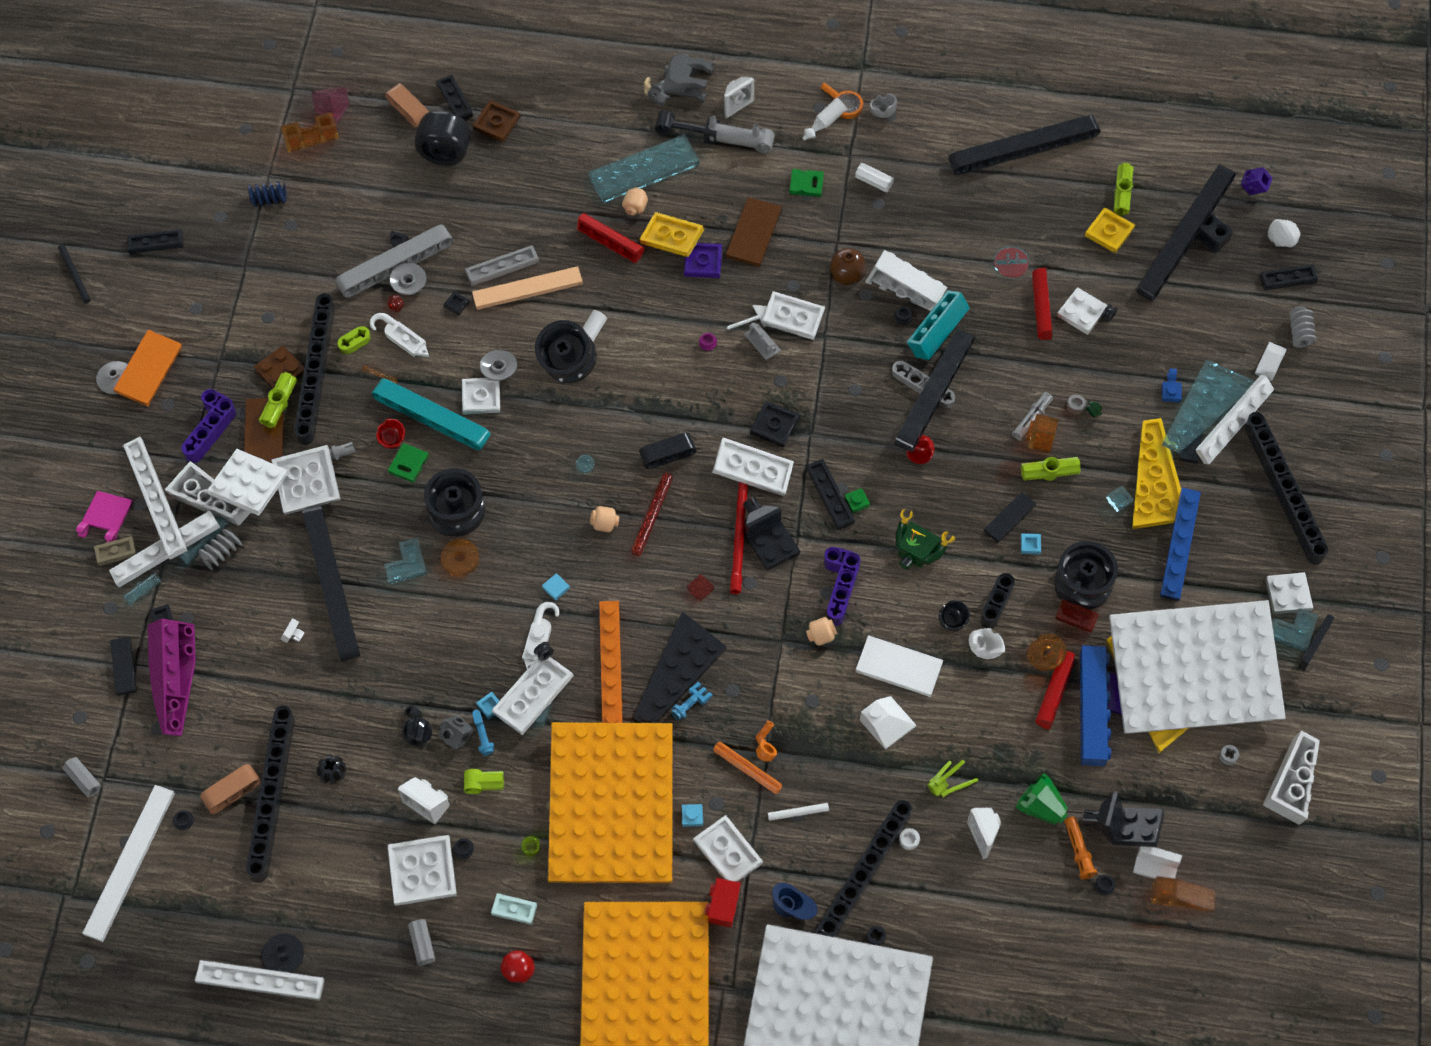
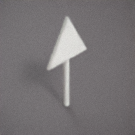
[727,305,767,330]

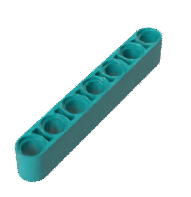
[371,378,491,451]

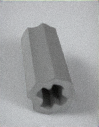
[62,757,102,798]
[408,919,435,966]

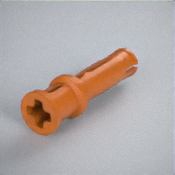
[1064,816,1098,879]

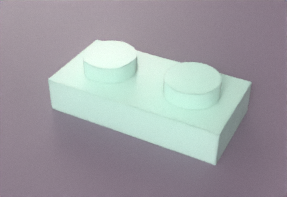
[491,893,537,925]

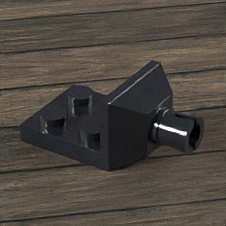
[743,497,800,571]
[1083,792,1165,847]

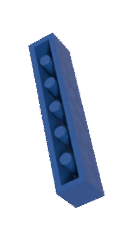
[1079,645,1111,766]

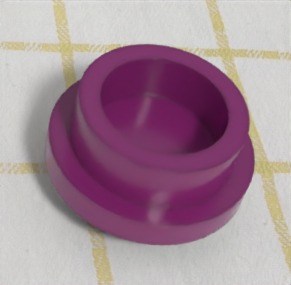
[699,333,717,351]

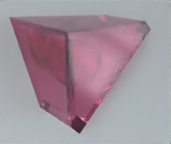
[311,87,349,128]

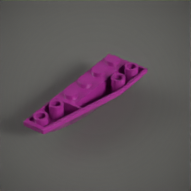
[148,618,196,737]

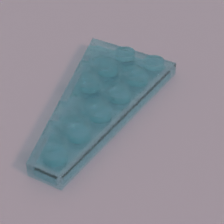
[1162,359,1255,453]

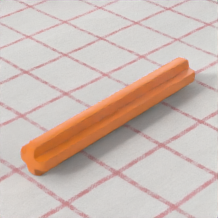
[713,742,782,794]

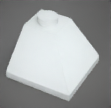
[724,77,754,118]
[860,696,916,750]
[967,808,1001,859]

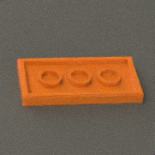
[114,330,182,406]

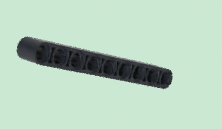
[948,115,1101,175]
[1136,164,1236,301]
[295,293,335,445]
[894,329,975,452]
[1244,412,1328,565]
[302,505,360,662]
[246,705,295,883]
[813,800,912,938]

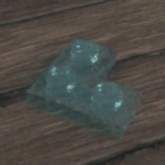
[384,538,427,584]
[1272,608,1318,651]

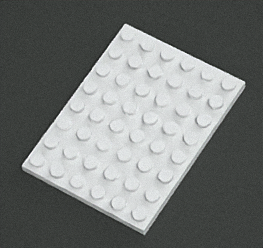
[1109,600,1286,734]
[744,925,933,1046]

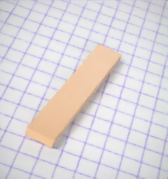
[472,266,583,310]

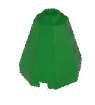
[1015,773,1068,825]

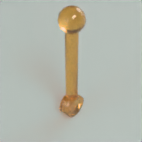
[362,365,397,384]

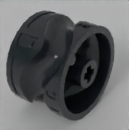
[535,320,597,383]
[424,468,485,537]
[1054,541,1118,611]

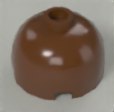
[830,248,866,285]

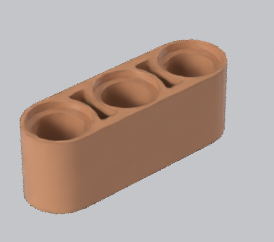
[385,83,428,127]
[200,764,261,814]

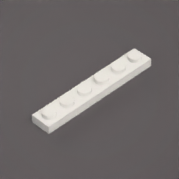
[1196,375,1274,464]
[109,511,220,587]
[195,960,324,1001]

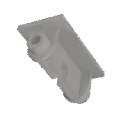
[744,323,781,360]

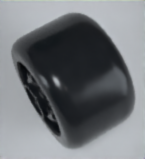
[414,110,471,166]

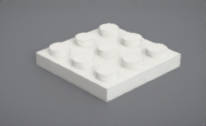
[272,445,341,515]
[208,449,288,516]
[388,835,457,906]

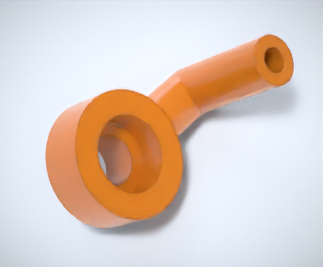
[756,721,777,762]

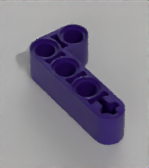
[181,389,236,463]
[824,547,860,626]

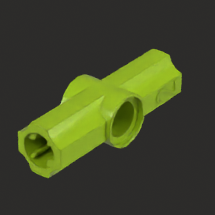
[1113,163,1133,216]
[259,372,297,428]
[1021,457,1081,481]

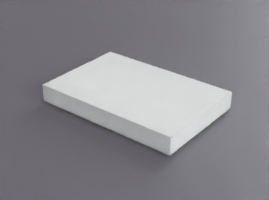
[762,291,825,340]
[693,815,763,882]

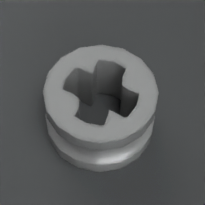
[1219,745,1239,765]

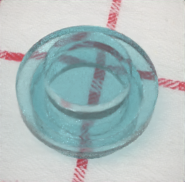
[576,455,595,473]

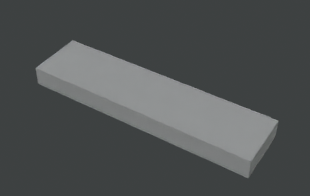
[465,245,539,286]

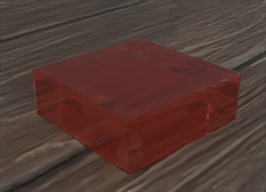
[687,574,714,601]

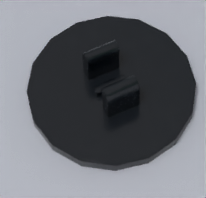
[262,933,304,973]

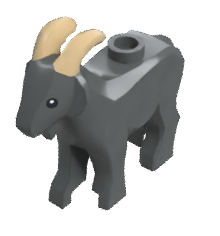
[644,53,714,106]

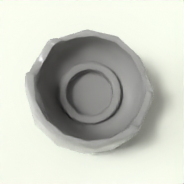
[869,93,897,118]

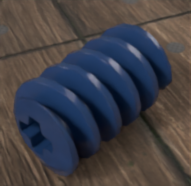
[248,181,287,207]

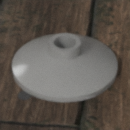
[390,263,426,295]
[480,350,517,381]
[96,361,128,394]

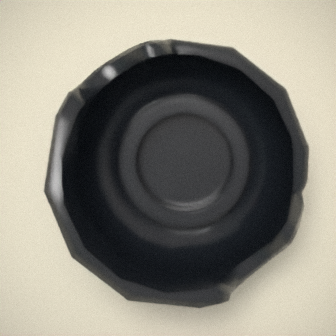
[938,600,970,631]

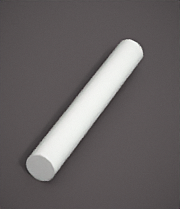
[768,803,829,821]

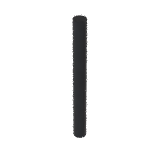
[58,245,91,304]

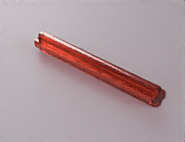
[631,472,673,556]

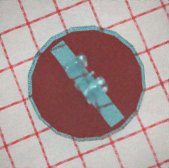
[994,246,1030,278]

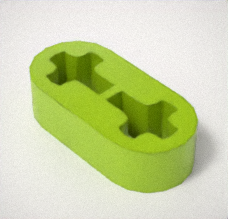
[338,326,371,354]

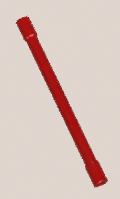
[730,482,748,594]

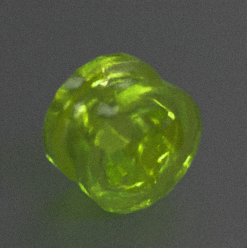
[522,836,540,857]

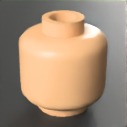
[622,187,648,216]
[590,506,619,532]
[806,617,837,646]

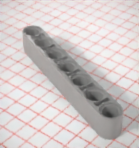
[335,225,453,298]

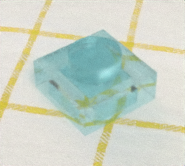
[1106,486,1134,512]

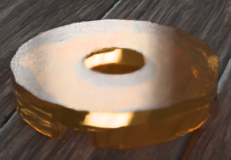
[441,539,479,576]
[1027,634,1067,671]

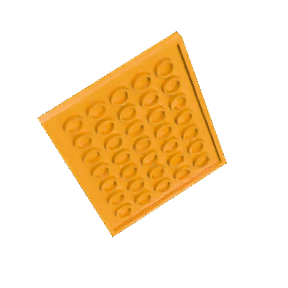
[548,722,672,883]
[581,902,709,1046]

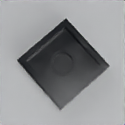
[750,401,800,447]

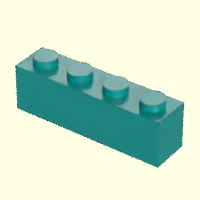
[907,290,970,360]

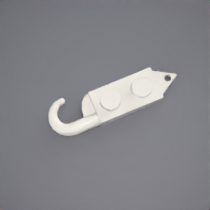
[369,313,429,357]
[522,602,559,669]

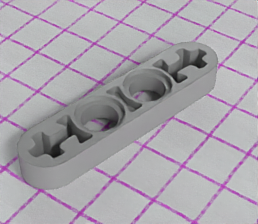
[892,361,955,408]

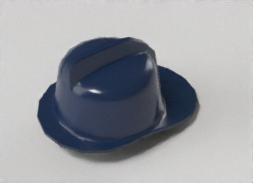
[772,883,817,920]

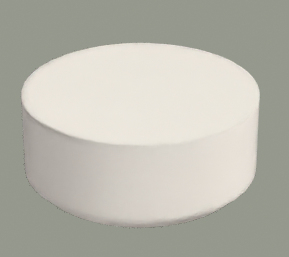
[899,828,920,850]

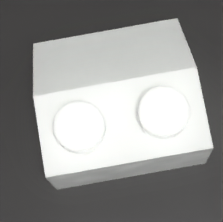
[398,777,450,824]

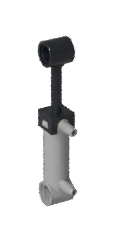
[654,110,775,153]

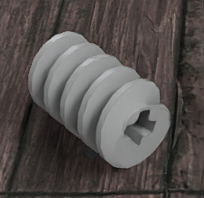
[1289,306,1317,348]
[198,529,242,570]

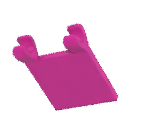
[76,491,133,543]

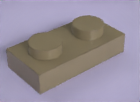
[94,536,137,566]

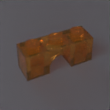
[280,112,339,152]

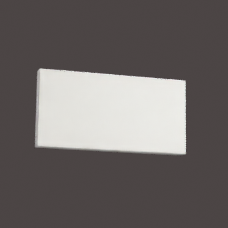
[712,438,794,497]
[856,635,943,697]
[491,657,574,735]

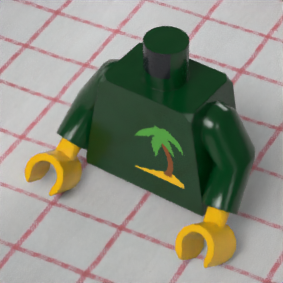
[895,509,955,570]

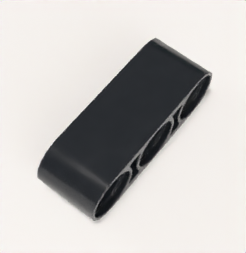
[639,433,697,469]
[980,573,1015,629]

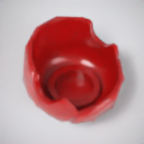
[376,419,405,449]
[906,435,934,464]
[500,951,535,983]

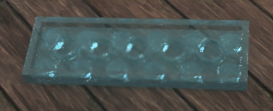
[588,134,700,203]

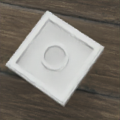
[462,378,500,415]

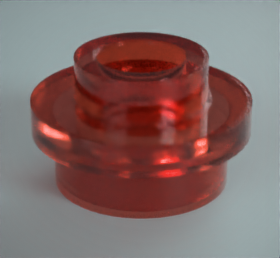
[387,294,404,313]

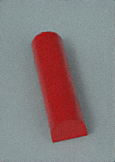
[577,213,644,263]
[1032,268,1052,340]
[1035,651,1075,730]

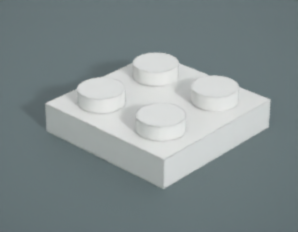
[1057,287,1107,335]
[1265,572,1313,614]

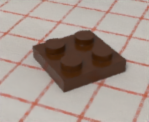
[473,100,521,143]
[254,345,304,389]

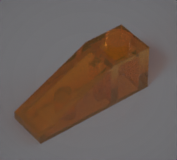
[1151,876,1215,912]

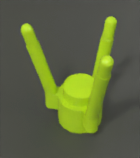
[927,760,978,798]

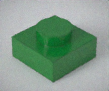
[844,488,870,514]

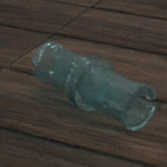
[123,572,162,606]

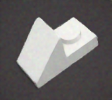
[1255,342,1287,381]

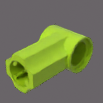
[464,769,504,794]

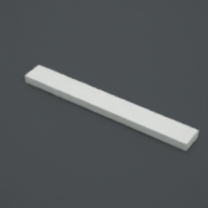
[123,437,188,560]
[83,785,175,942]

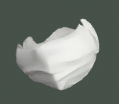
[1268,219,1300,247]
[968,628,1005,659]

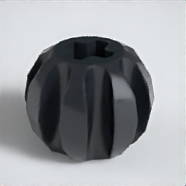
[402,717,432,746]
[316,754,347,785]

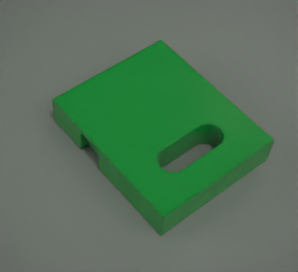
[790,169,824,197]
[388,443,429,483]

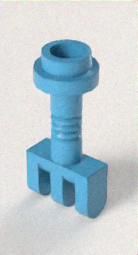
[671,682,713,720]
[472,710,495,756]

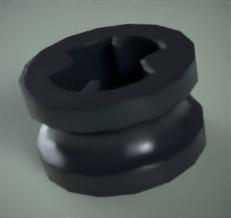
[1101,304,1118,322]
[534,641,554,661]
[867,926,886,946]

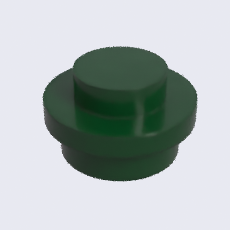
[1085,400,1102,418]

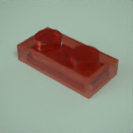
[1055,600,1099,633]

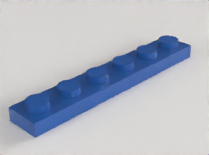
[1160,487,1201,601]

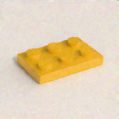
[639,212,704,257]

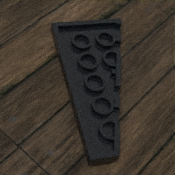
[633,611,727,723]

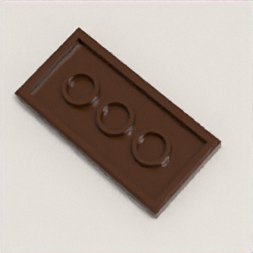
[726,197,782,267]
[244,398,284,464]

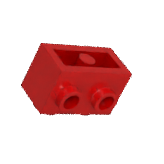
[704,878,741,928]

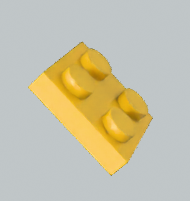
[1085,207,1135,254]

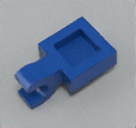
[1162,368,1182,403]

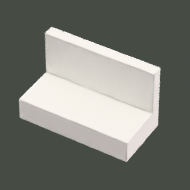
[1133,847,1182,884]

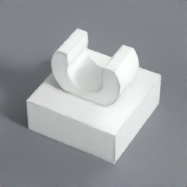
[280,618,304,643]

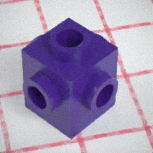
[1240,167,1273,196]

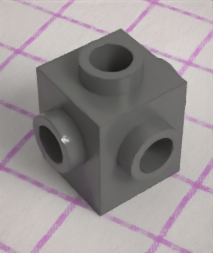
[438,715,474,750]

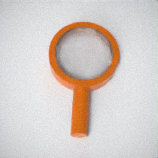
[820,83,863,119]

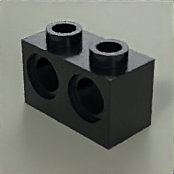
[1196,213,1233,253]

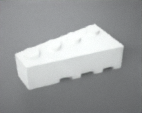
[865,250,947,311]
[165,461,251,526]
[1263,731,1320,825]

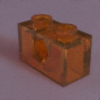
[1026,414,1059,453]

